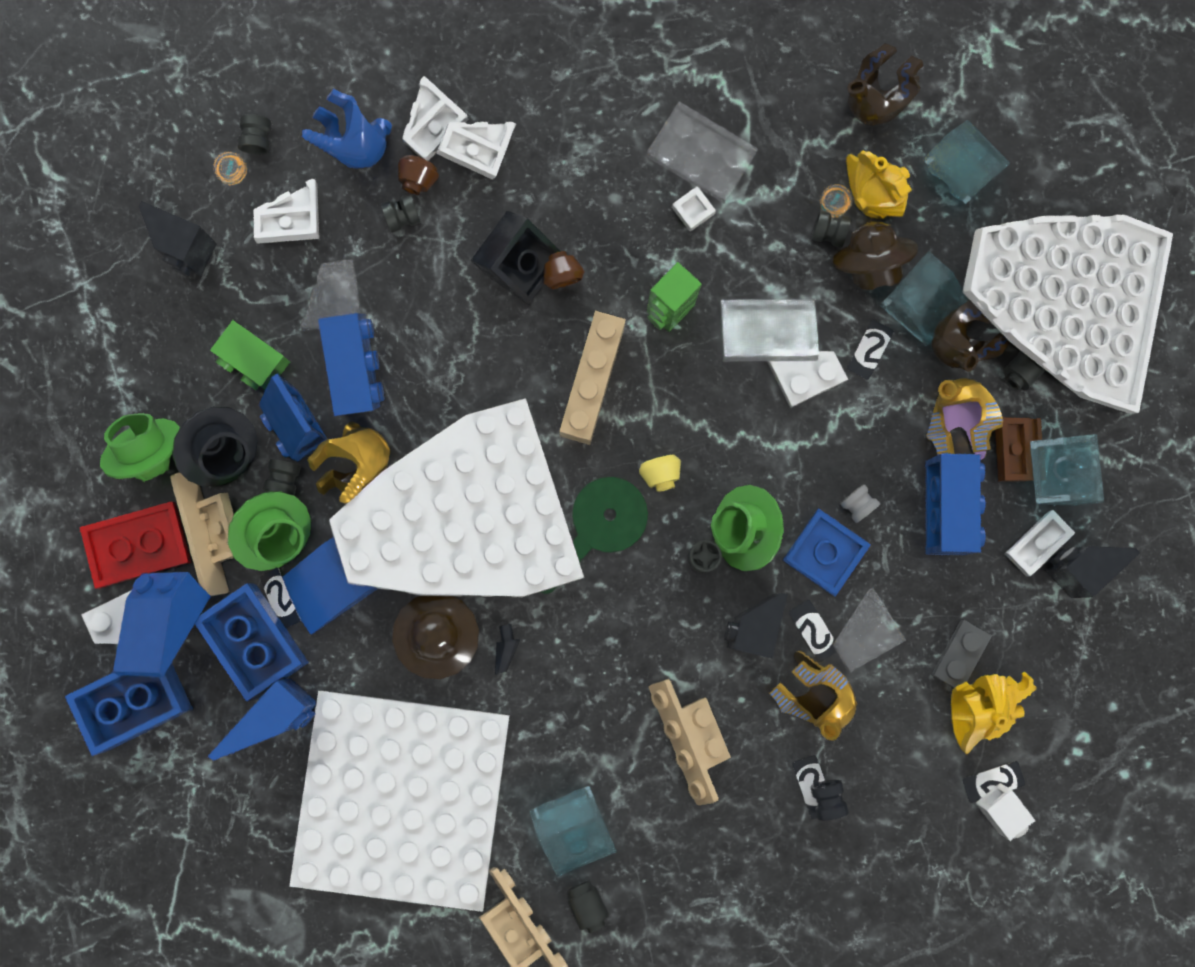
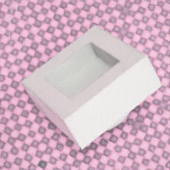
[672,186,716,232]

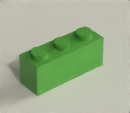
[647,262,702,332]

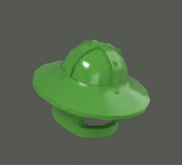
[100,413,180,482]
[711,485,784,571]
[227,491,311,571]

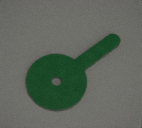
[541,477,648,594]

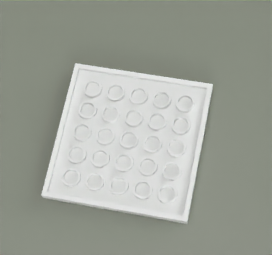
[290,691,510,912]

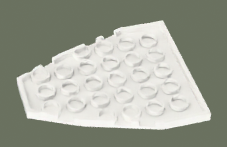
[963,215,1173,414]
[329,398,584,597]

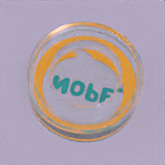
[213,152,247,185]
[820,184,852,217]

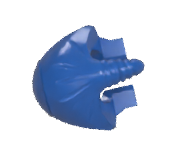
[302,89,392,169]

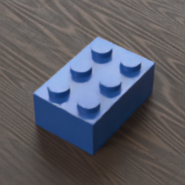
[318,313,384,416]
[926,454,985,555]
[195,583,309,702]
[65,663,193,756]

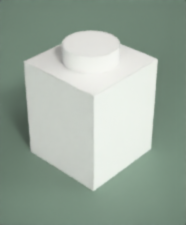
[976,783,1035,841]

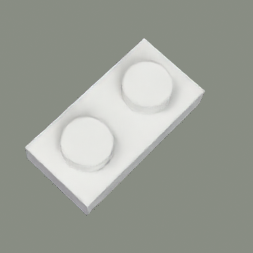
[1005,510,1075,577]

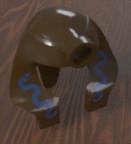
[847,43,924,126]
[932,300,1010,372]

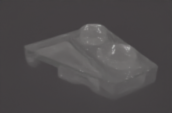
[300,259,361,331]

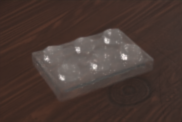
[646,101,758,204]
[720,300,819,362]

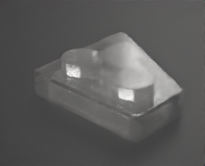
[833,587,906,673]

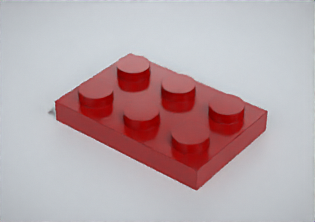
[79,501,192,589]

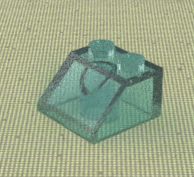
[923,120,1010,204]
[880,251,968,346]
[1030,434,1104,506]
[529,786,617,877]

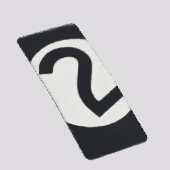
[847,320,894,380]
[260,568,301,628]
[789,600,839,662]
[792,755,825,819]
[962,761,1025,803]

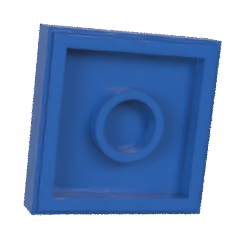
[782,509,871,597]

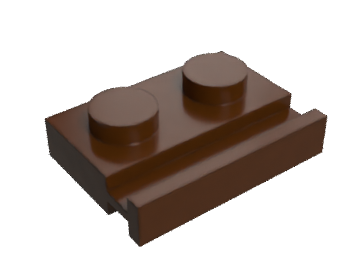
[995,417,1045,482]

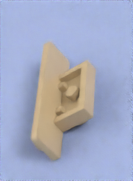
[170,473,234,597]
[649,679,731,805]
[479,867,568,967]

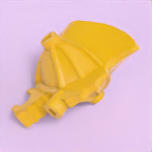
[846,150,912,219]
[951,672,1036,754]

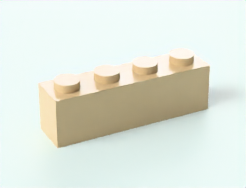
[559,311,626,445]

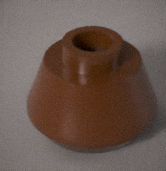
[398,155,439,195]
[543,251,585,289]

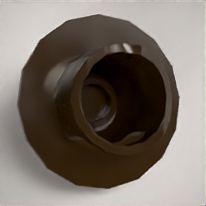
[833,221,918,290]
[392,595,479,679]

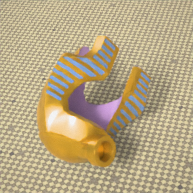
[926,378,1003,460]

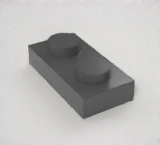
[931,620,992,688]

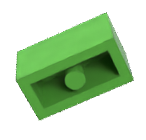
[210,320,290,391]

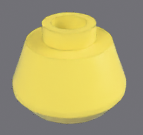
[639,455,681,492]

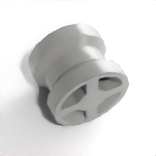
[840,484,881,523]

